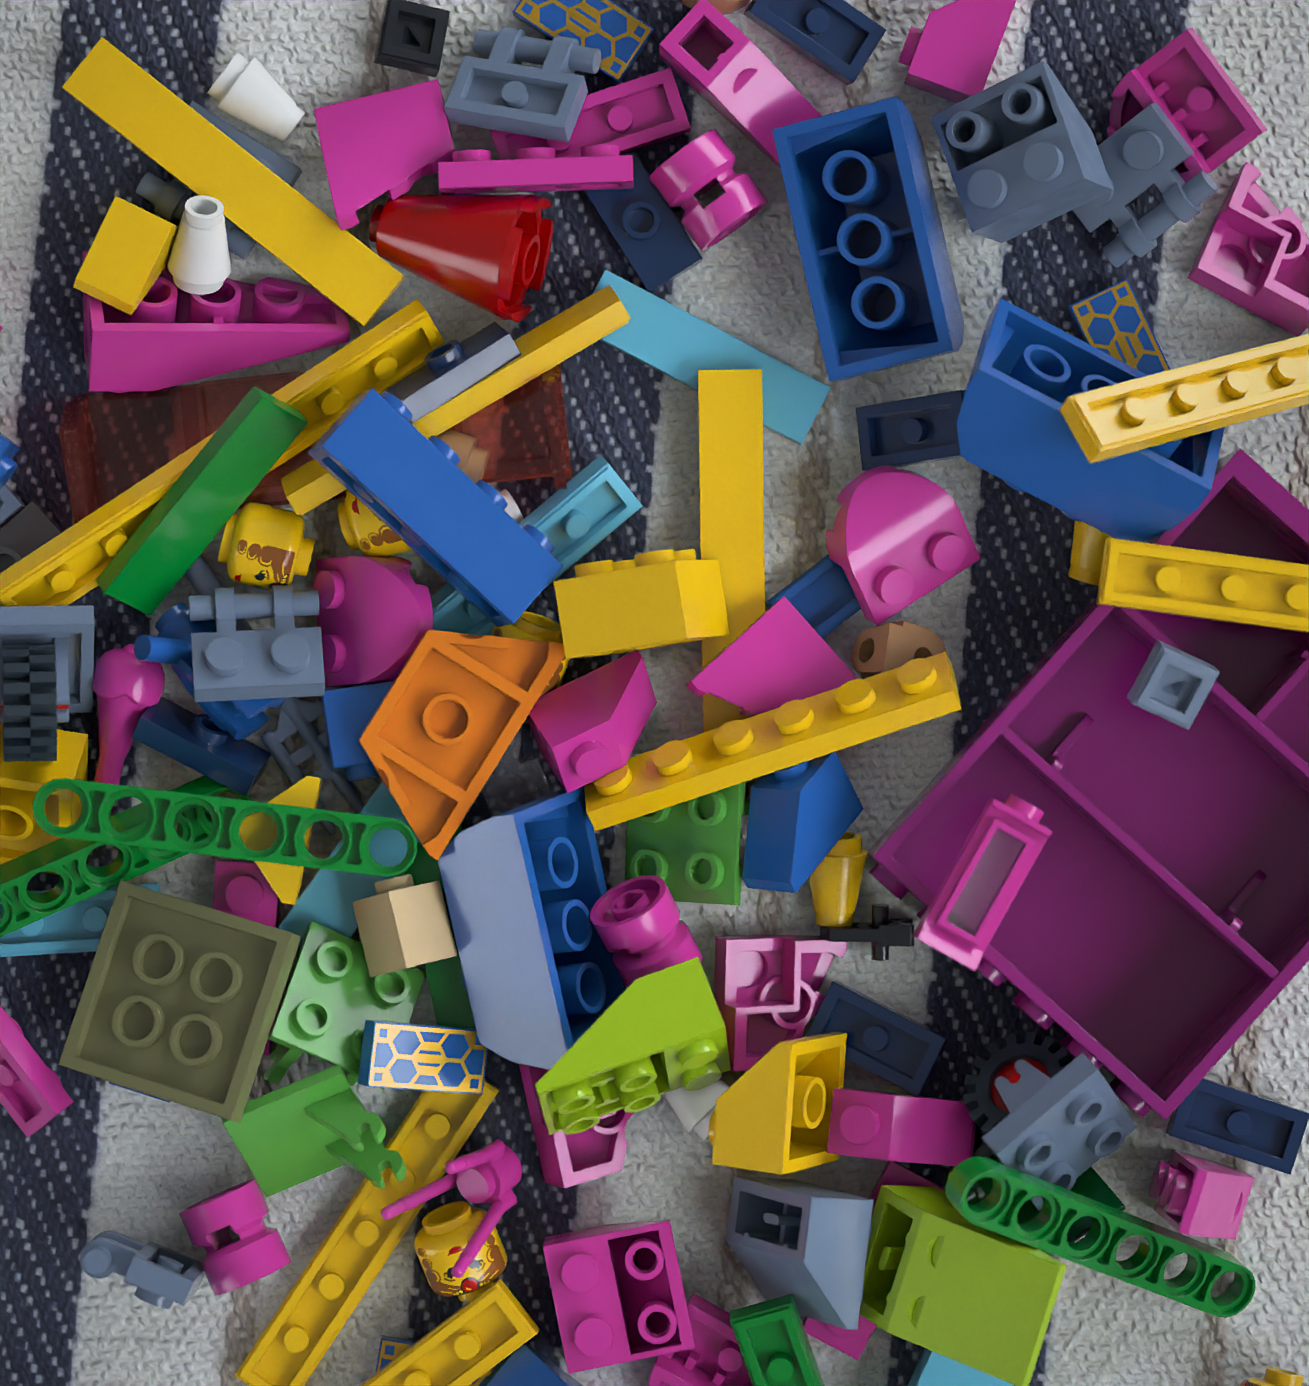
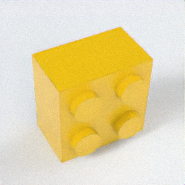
[554,549,730,659]

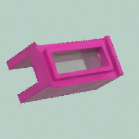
[912,793,1053,971]

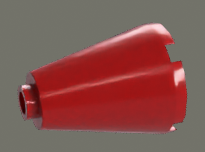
[369,194,553,323]

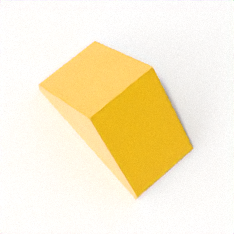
[73,196,179,315]
[240,776,322,905]

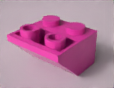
[543,1219,695,1374]

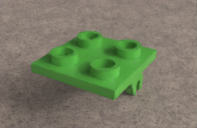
[624,781,750,905]
[264,921,426,1089]
[221,1064,407,1197]

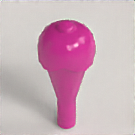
[92,644,165,785]

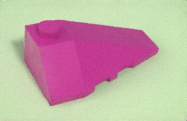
[82,251,350,393]

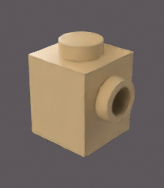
[352,874,458,977]

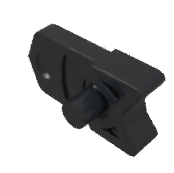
[820,904,914,961]

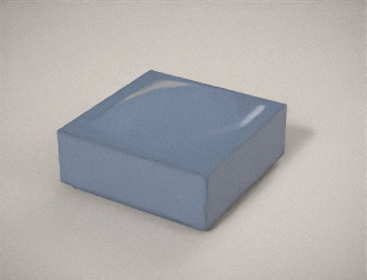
[1127,640,1220,730]

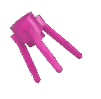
[381,1139,522,1278]

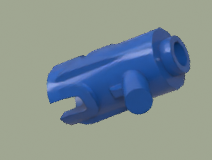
[134,602,286,740]

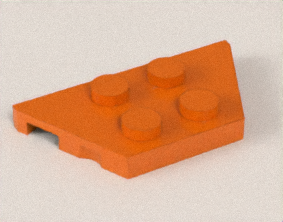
[358,630,565,860]

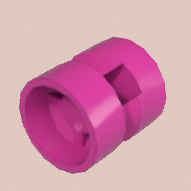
[649,129,768,251]
[590,875,702,988]
[179,1179,291,1296]

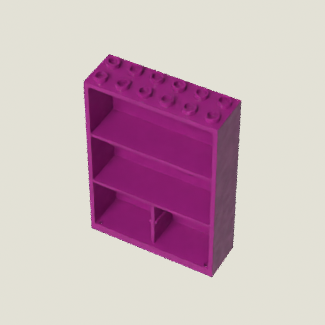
[868,448,1309,1120]

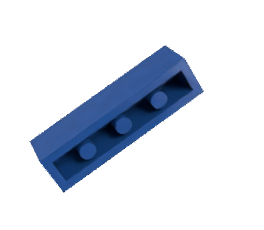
[308,388,563,627]

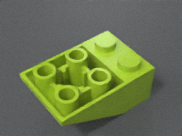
[535,957,731,1135]
[859,1185,1067,1386]

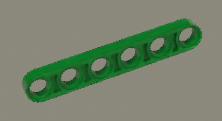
[0,775,251,937]
[33,778,418,877]
[946,1156,1255,1318]

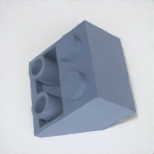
[931,61,1113,243]
[726,1176,873,1330]

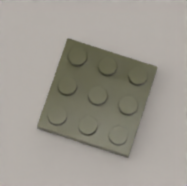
[58,880,301,1123]

